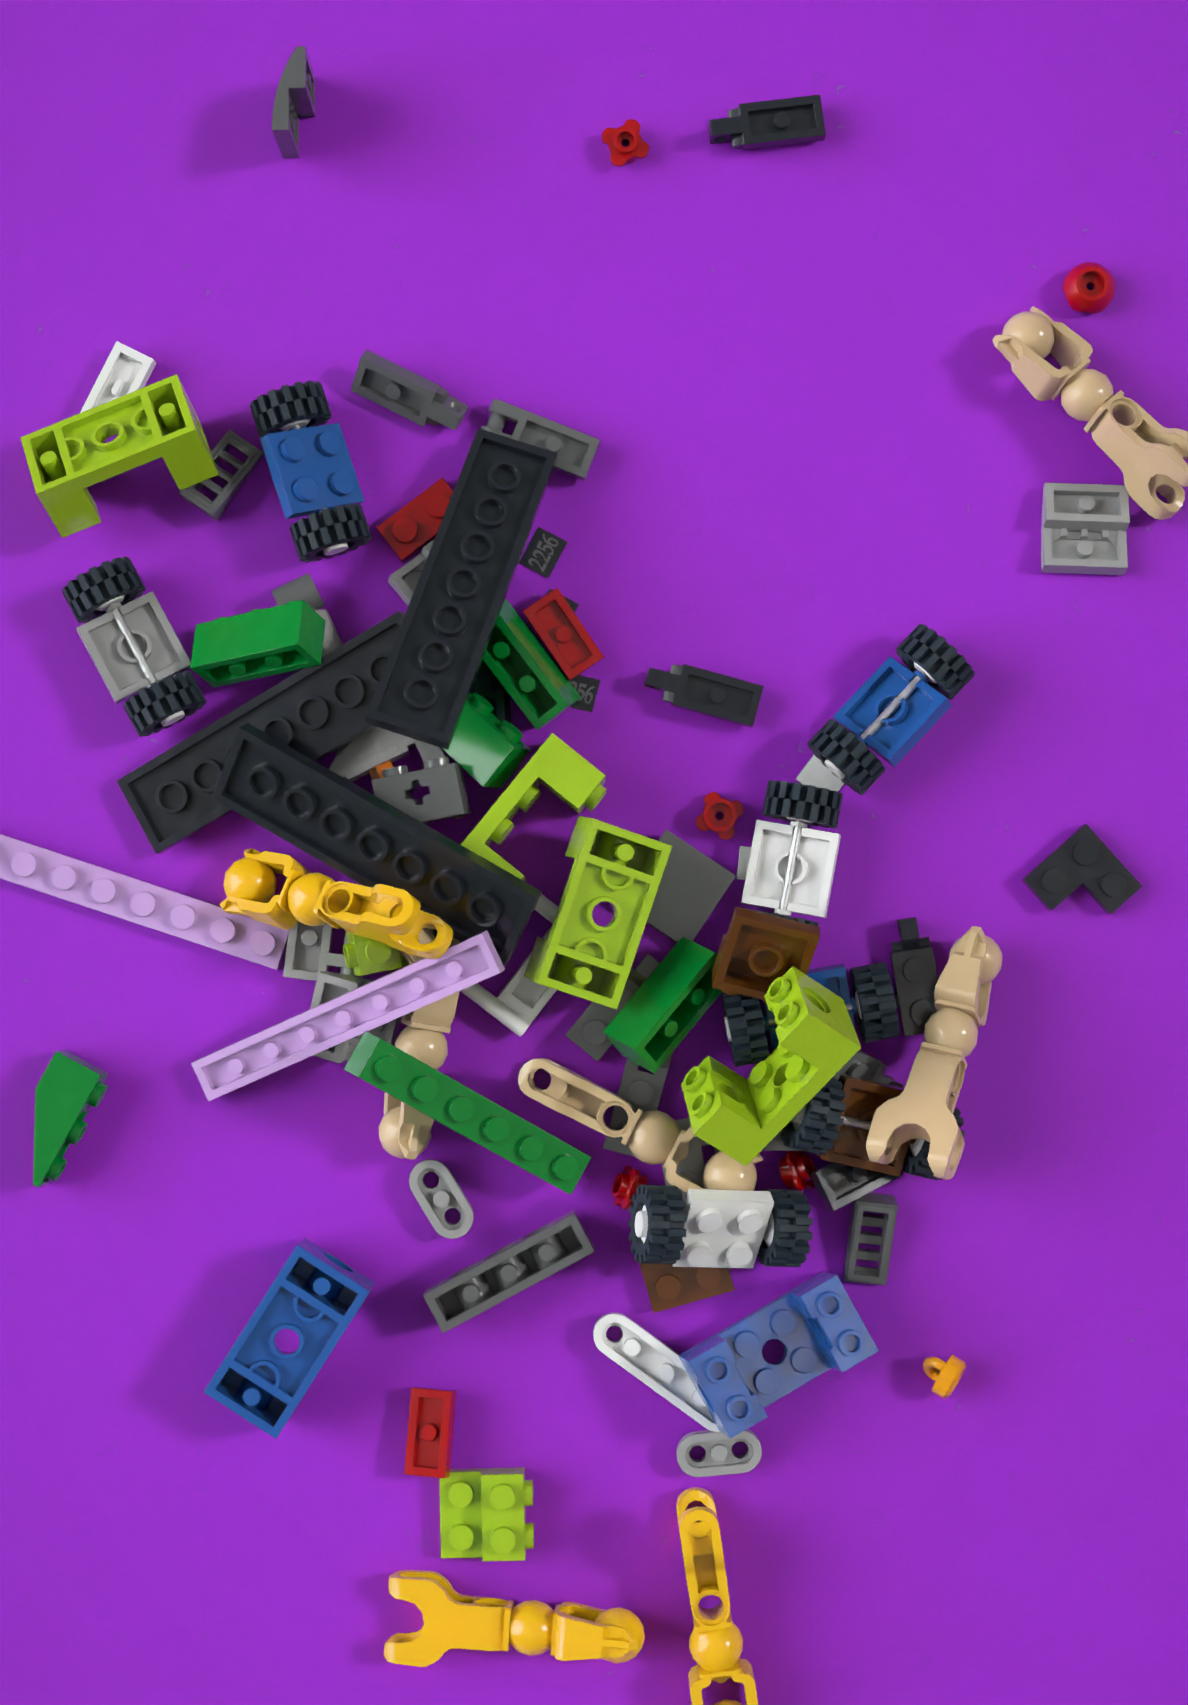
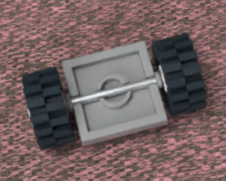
[62,556,207,737]

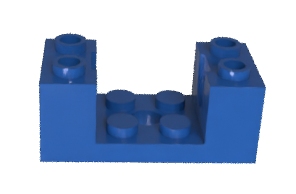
[204,1238,376,1439]
[679,1271,879,1439]

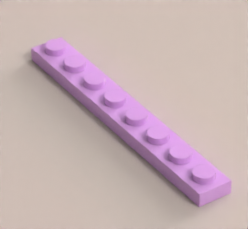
[0,834,289,970]
[191,930,505,1101]

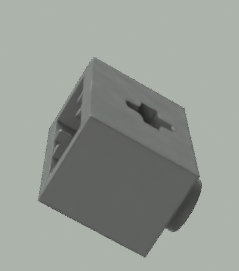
[371,757,471,824]

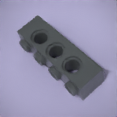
[423,1209,595,1333]

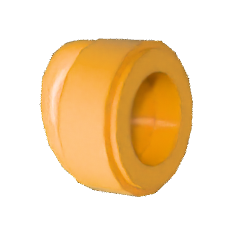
[923,1355,966,1399]

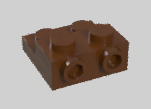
[712,907,820,1002]
[639,1263,735,1313]

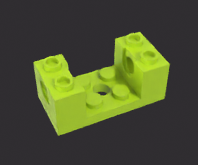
[20,374,219,538]
[461,733,607,881]
[524,816,672,1010]
[681,966,861,1166]

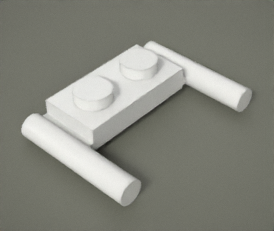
[460,894,558,1037]

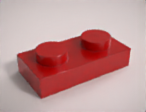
[376,477,453,563]
[522,588,604,681]
[404,1387,457,1478]

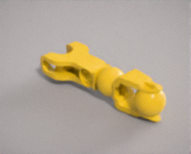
[219,848,453,959]
[676,1487,758,1705]
[384,1570,645,1667]

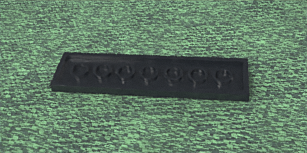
[365,428,558,750]
[117,611,405,854]
[211,723,542,966]

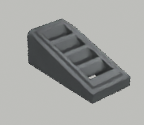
[179,429,264,522]
[843,1192,898,1285]

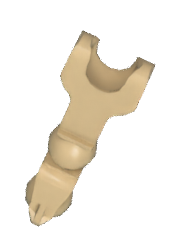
[992,306,1188,520]
[866,926,1003,1180]
[378,928,460,1160]
[518,1058,764,1193]

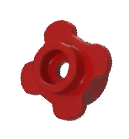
[602,119,649,167]
[696,792,743,840]
[779,1151,816,1191]
[612,1165,647,1210]

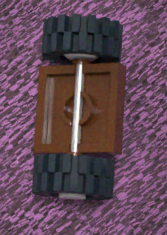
[780,1074,964,1180]

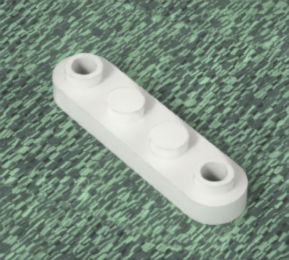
[593,1312,720,1432]

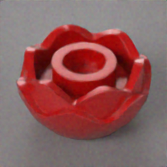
[1063,262,1116,314]

